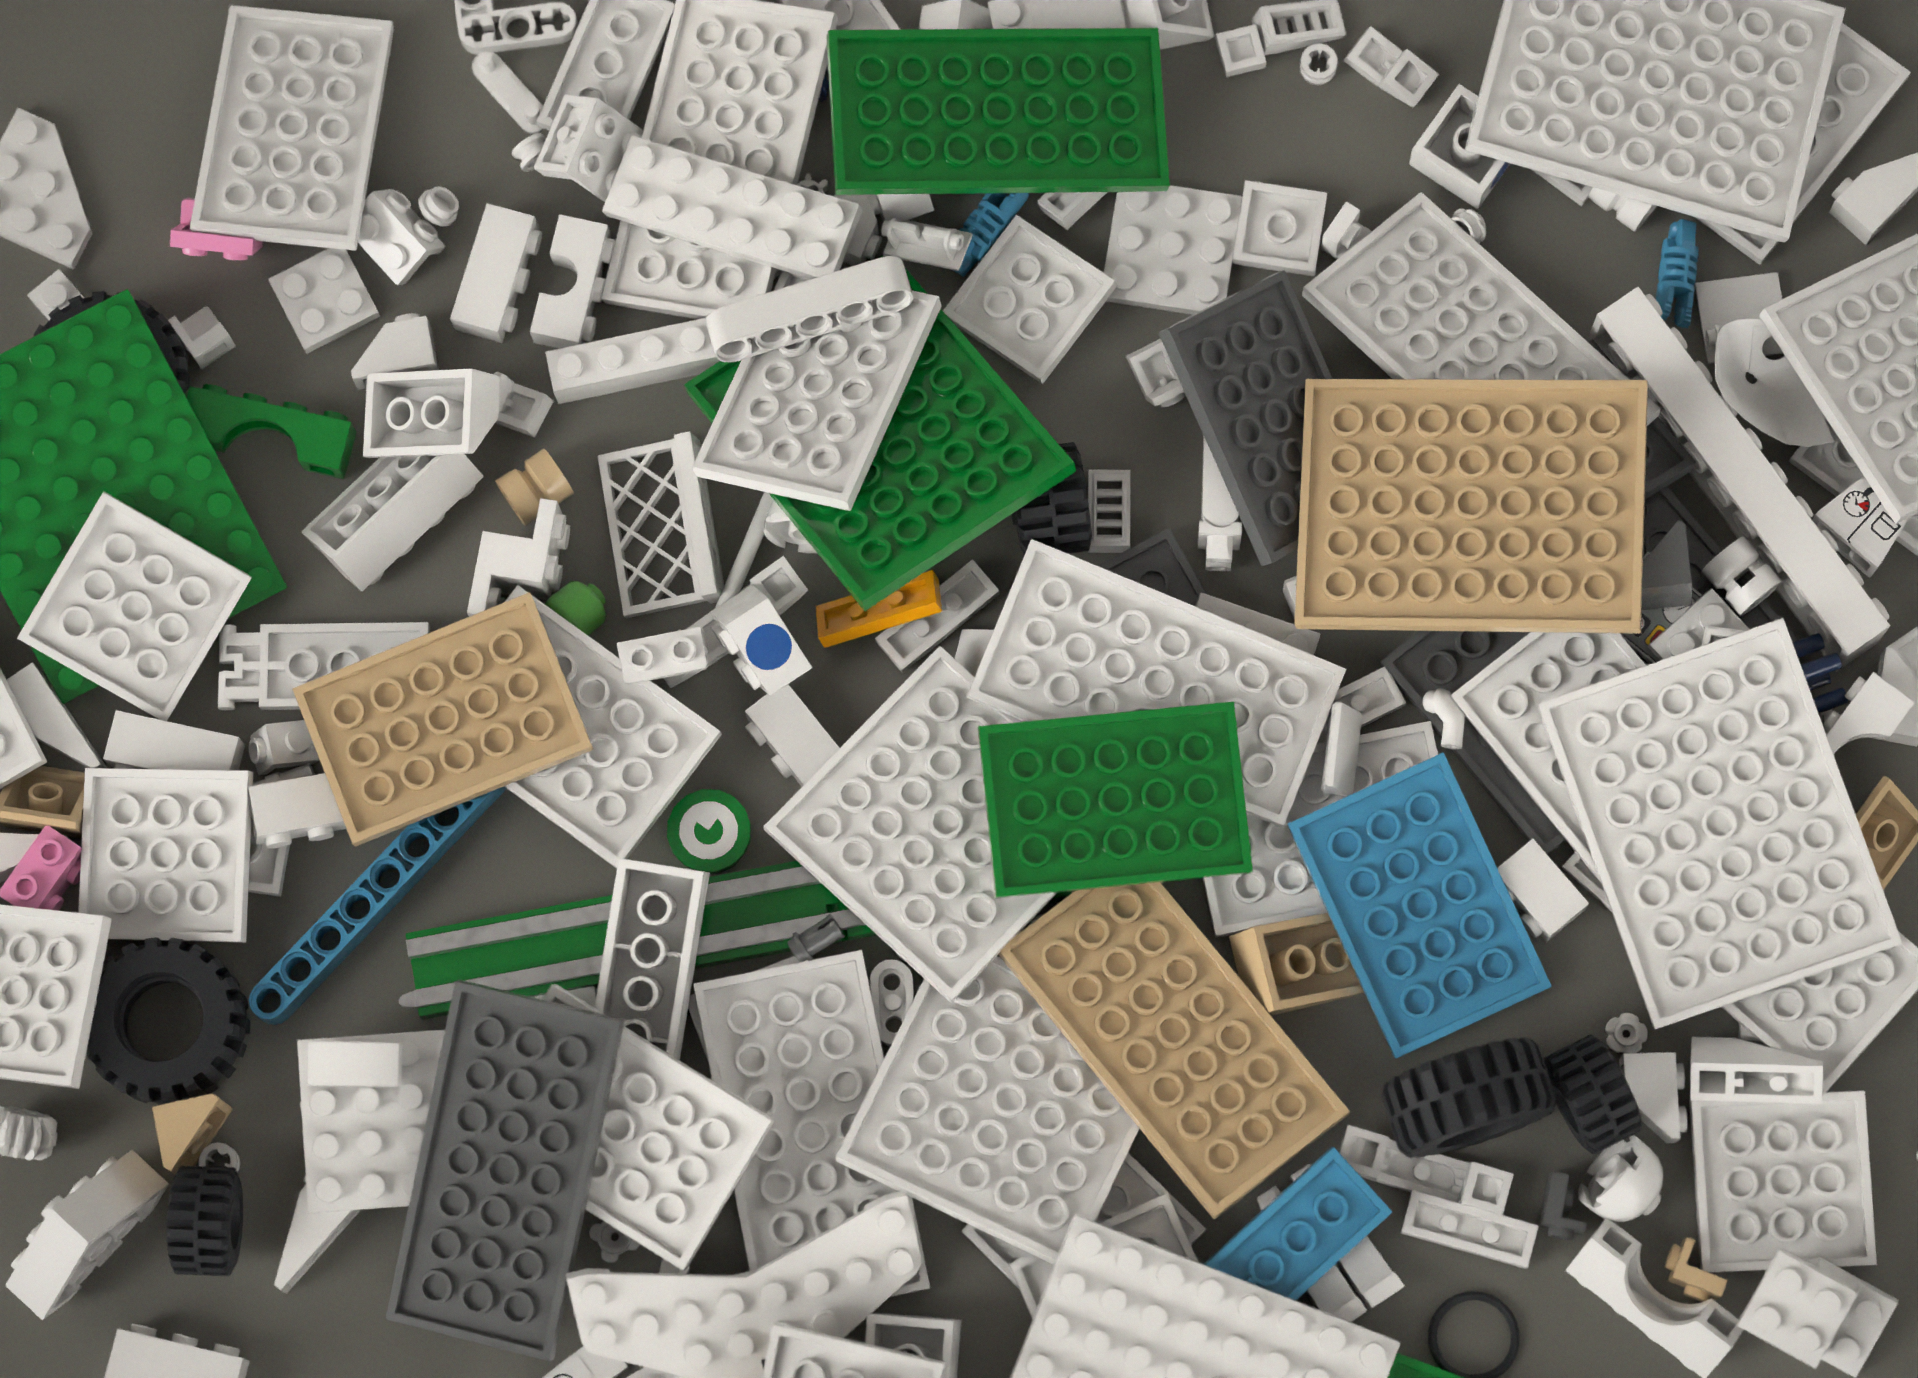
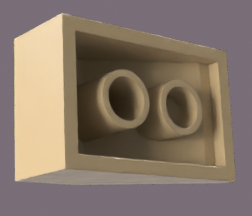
[1229,913,1365,1015]

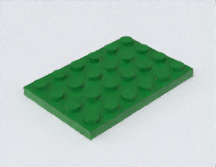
[977,702,1253,899]

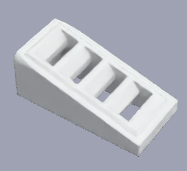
[1252,0,1347,55]
[1088,470,1130,553]

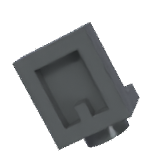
[1538,1172,1587,1240]

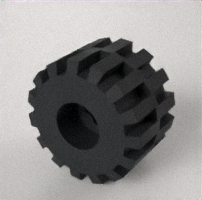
[1011,442,1092,555]

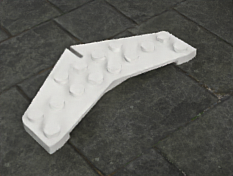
[565,1191,921,1378]

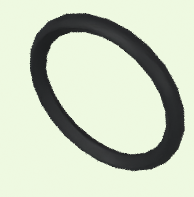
[1428,1291,1520,1378]

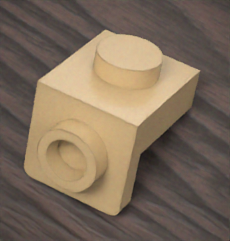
[1664,1237,1727,1302]

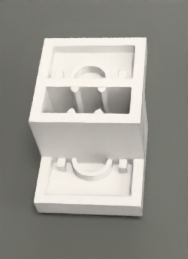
[467,498,570,617]
[1737,1247,1898,1378]

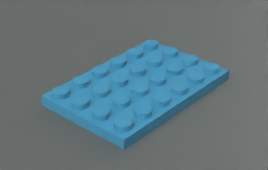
[1287,752,1552,1058]

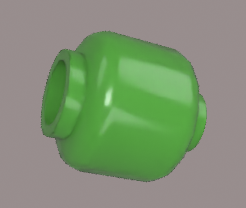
[545,581,606,636]

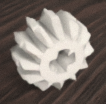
[0,1106,58,1161]

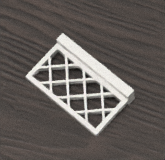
[598,431,724,618]

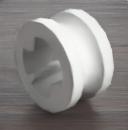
[1300,43,1338,85]
[512,133,546,172]
[198,1142,240,1173]

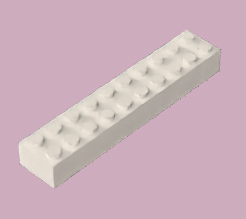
[1589,287,1890,672]

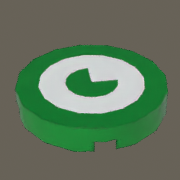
[667,789,751,874]

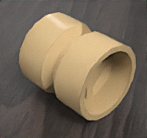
[495,448,574,526]

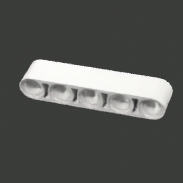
[706,256,913,363]

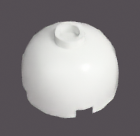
[1578,1135,1663,1222]

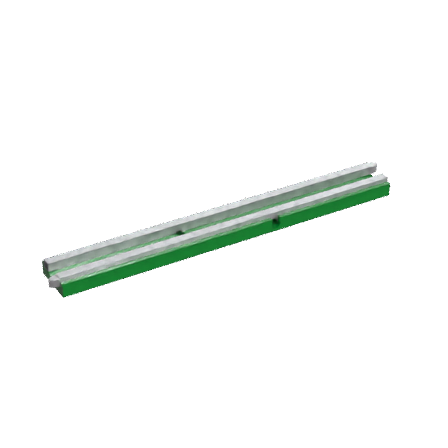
[399,861,1074,1020]

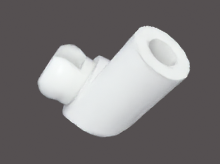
[1423,688,1465,749]

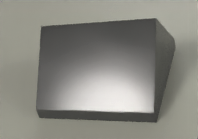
[1642,520,1692,610]

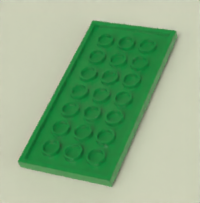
[826,28,1170,195]

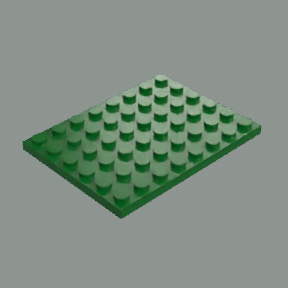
[684,255,1076,611]
[0,288,288,704]

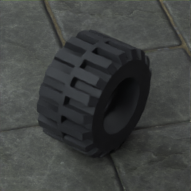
[1543,1034,1641,1155]
[167,1166,243,1276]

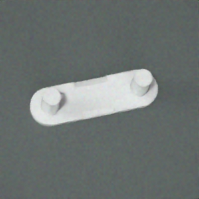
[472,51,544,134]

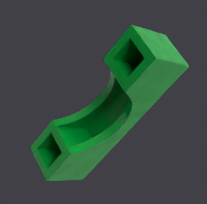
[187,384,357,479]

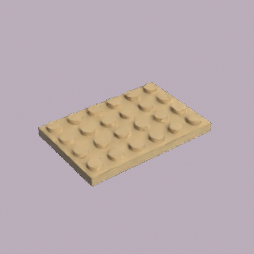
[292,592,594,847]

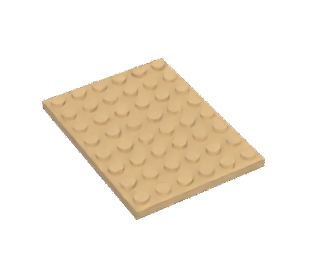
[1294,379,1648,633]

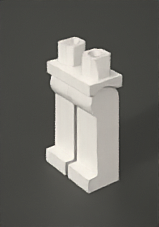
[1197,435,1242,571]
[1256,1163,1405,1322]

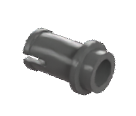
[787,914,845,962]

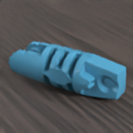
[951,193,1029,277]
[1656,219,1699,328]

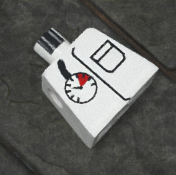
[1812,476,1909,578]

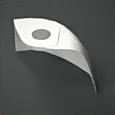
[1715,319,1834,447]

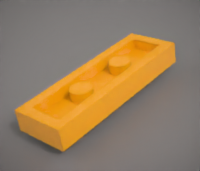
[816,570,942,648]

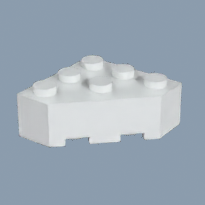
[5,1150,169,1320]

